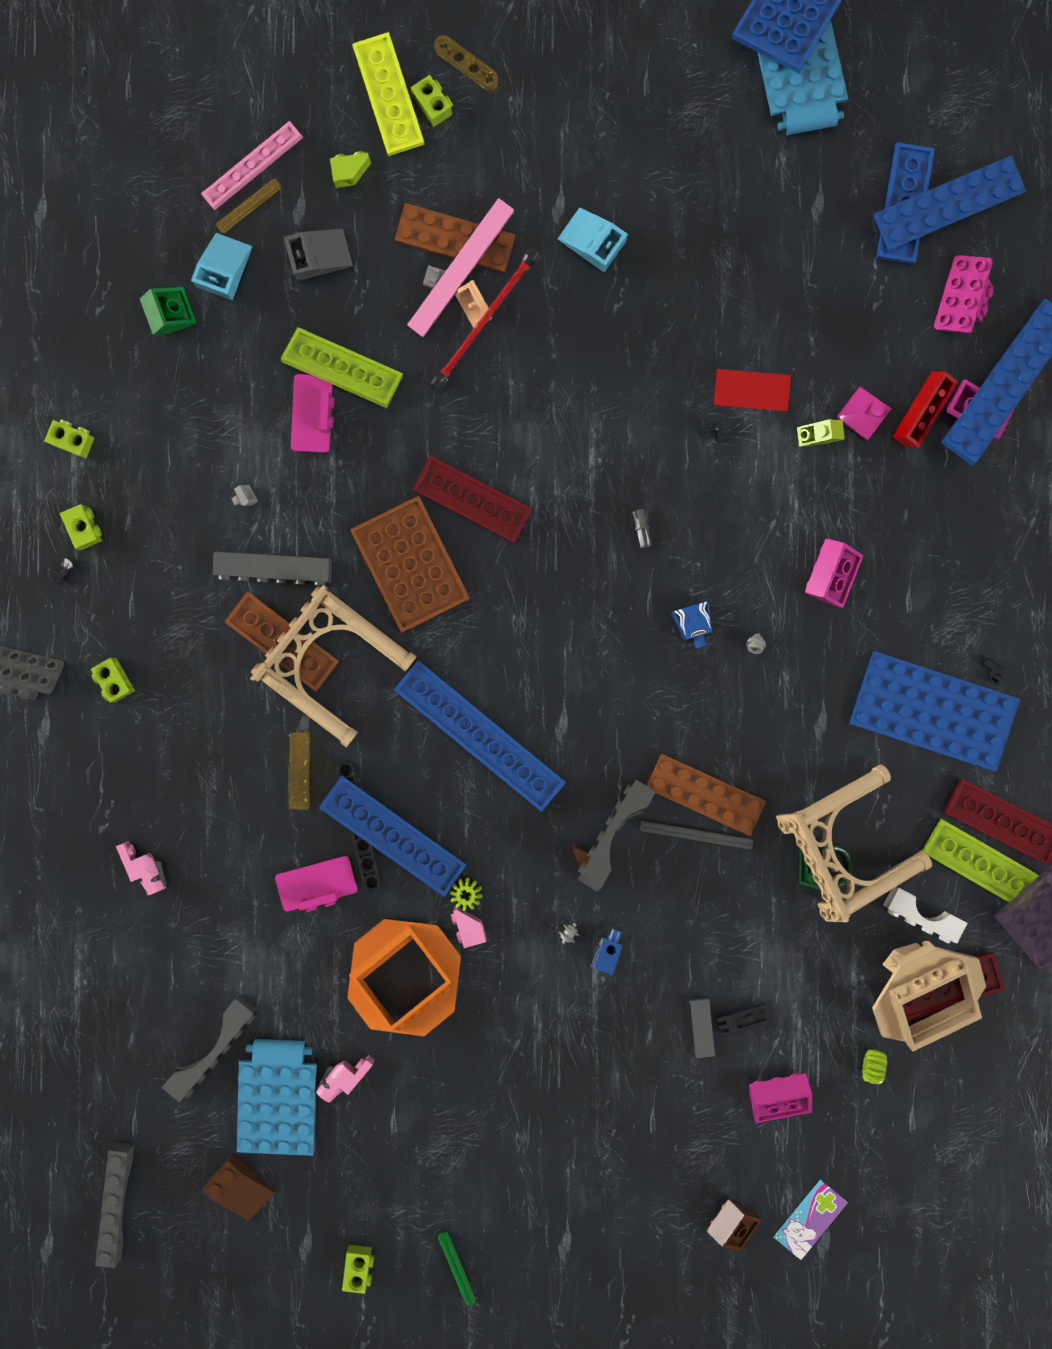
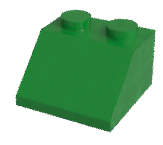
[140,287,196,335]

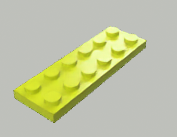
[352,32,425,156]

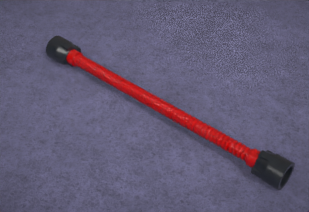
[429,246,542,391]

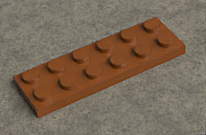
[394,203,515,274]
[224,591,340,692]
[646,754,766,836]

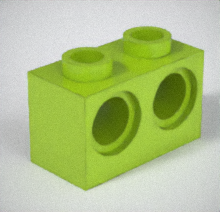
[411,75,453,127]
[44,419,94,459]
[91,658,135,703]
[342,1245,374,1294]

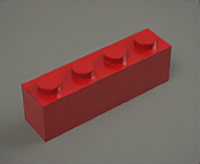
[892,371,958,448]

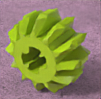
[450,877,482,911]
[862,1050,887,1084]

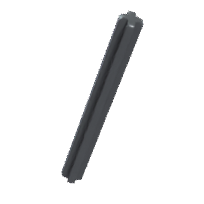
[640,821,753,850]

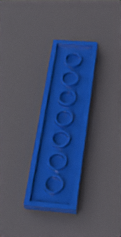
[874,155,1026,251]
[319,776,466,897]

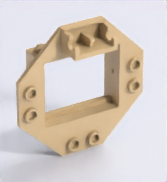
[872,941,986,1052]

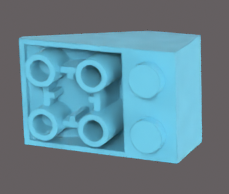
[557,208,628,272]
[191,233,252,301]

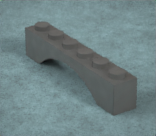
[577,780,656,892]
[162,994,257,1103]
[95,1143,134,1268]

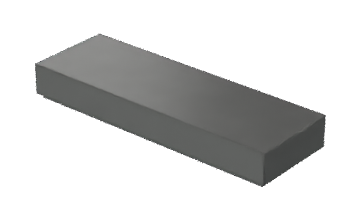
[690,998,715,1058]

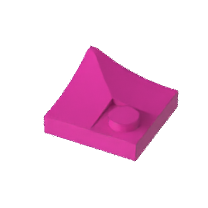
[837,387,891,441]

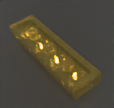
[289,732,310,809]

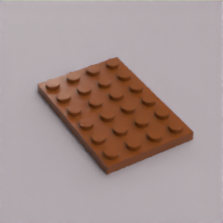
[350,496,470,633]

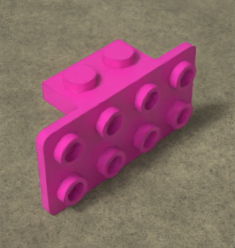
[934,255,993,333]
[291,374,335,453]
[275,856,358,912]

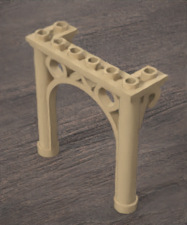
[250,585,417,747]
[776,764,932,922]

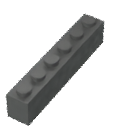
[212,552,332,586]

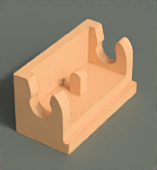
[455,280,492,328]

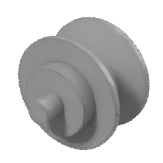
[559,923,580,944]

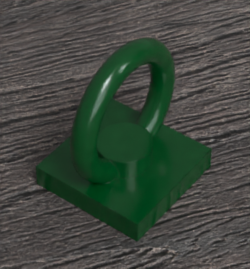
[799,844,853,890]

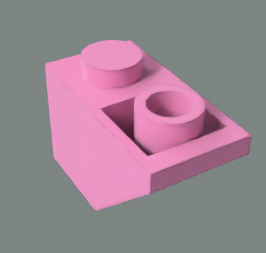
[451,907,487,948]

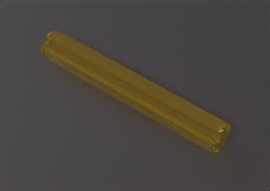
[216,179,281,233]

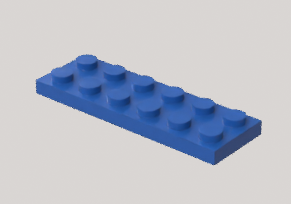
[876,142,935,264]

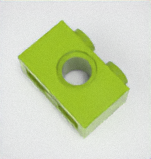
[60,504,102,550]

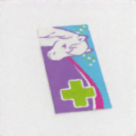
[774,1180,848,1260]

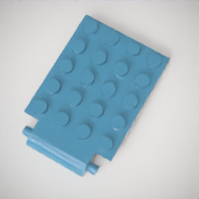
[757,21,848,135]
[237,1039,317,1156]

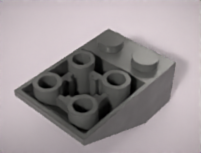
[284,229,353,281]

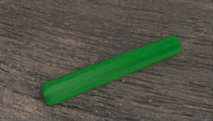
[438,1231,476,1306]

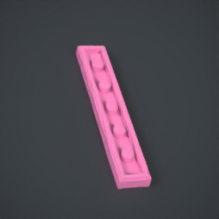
[201,121,303,210]

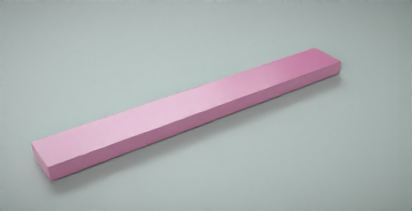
[407,198,514,337]

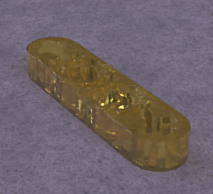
[435,35,498,91]

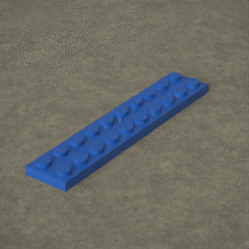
[941,299,1052,466]
[394,660,566,812]

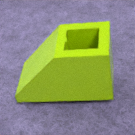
[330,151,371,188]
[797,419,845,447]

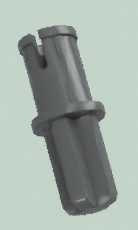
[632,509,651,548]

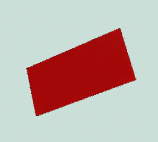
[714,369,791,411]

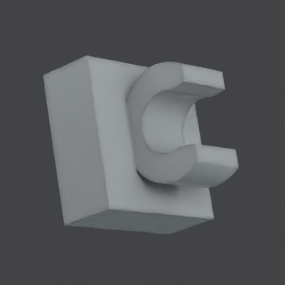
[423,265,446,289]
[231,485,258,506]

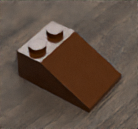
[202,1153,275,1221]

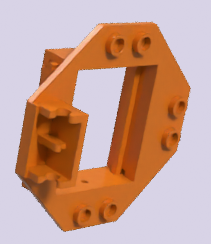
[348,919,461,1036]

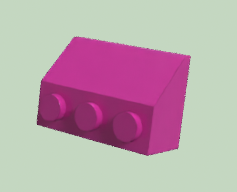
[947,379,1015,441]
[805,539,864,609]
[749,1073,812,1123]

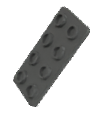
[0,646,64,700]

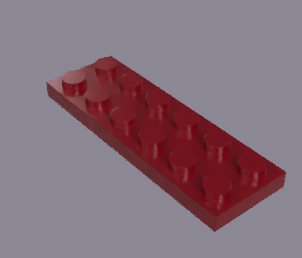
[412,456,532,543]
[943,779,1052,865]
[882,952,1006,1021]

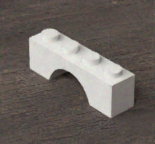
[883,887,967,944]

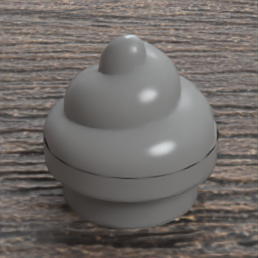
[746,633,766,654]

